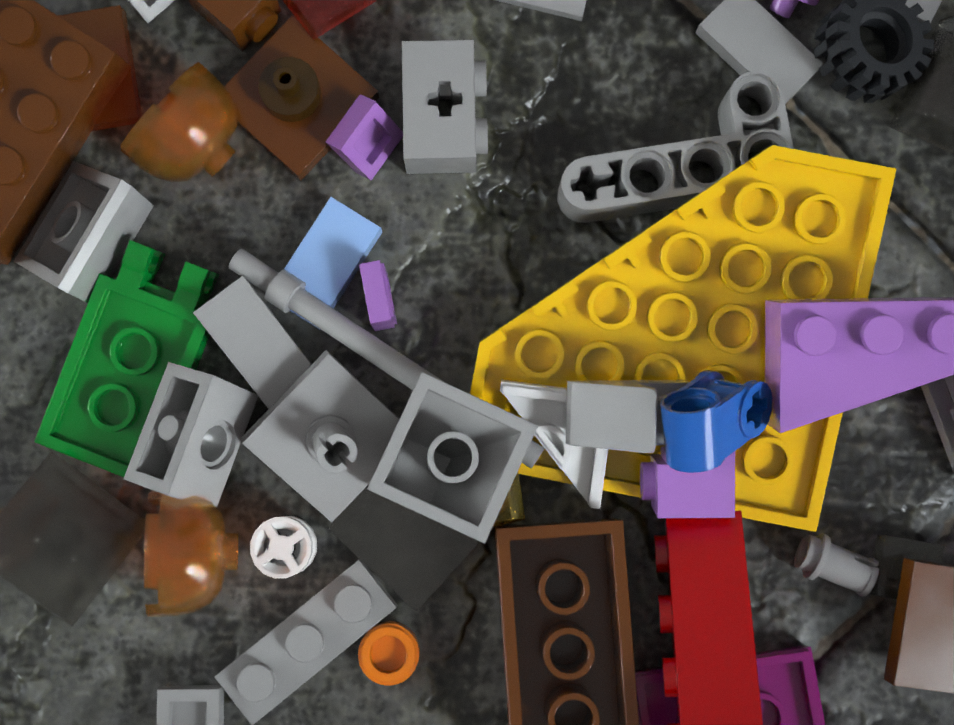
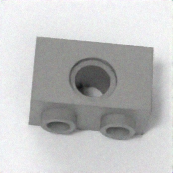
[123,362,258,510]

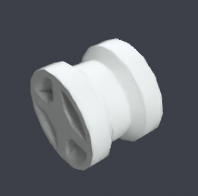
[250,516,317,578]

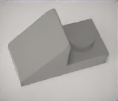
[565,380,689,453]

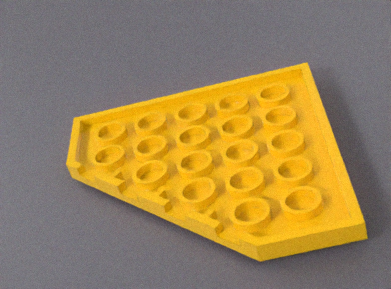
[470,145,896,532]

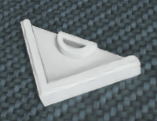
[500,379,608,509]

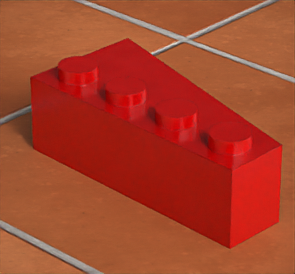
[654,510,763,725]

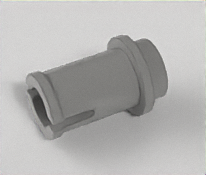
[794,533,879,596]

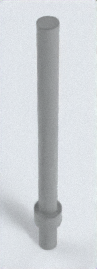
[229,249,545,469]

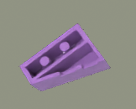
[765,297,954,433]

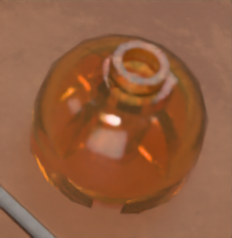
[120,62,238,182]
[144,491,238,617]

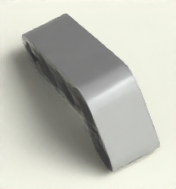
[557,71,794,223]

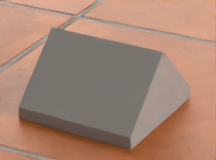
[13,161,154,303]

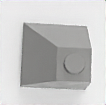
[367,372,538,544]

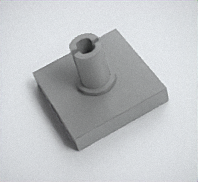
[241,350,400,522]

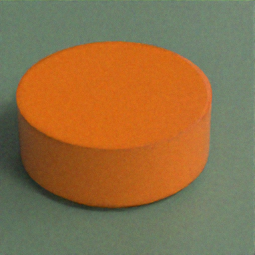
[358,621,420,686]

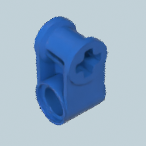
[660,370,773,473]

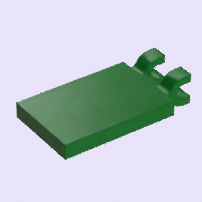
[34,240,219,477]

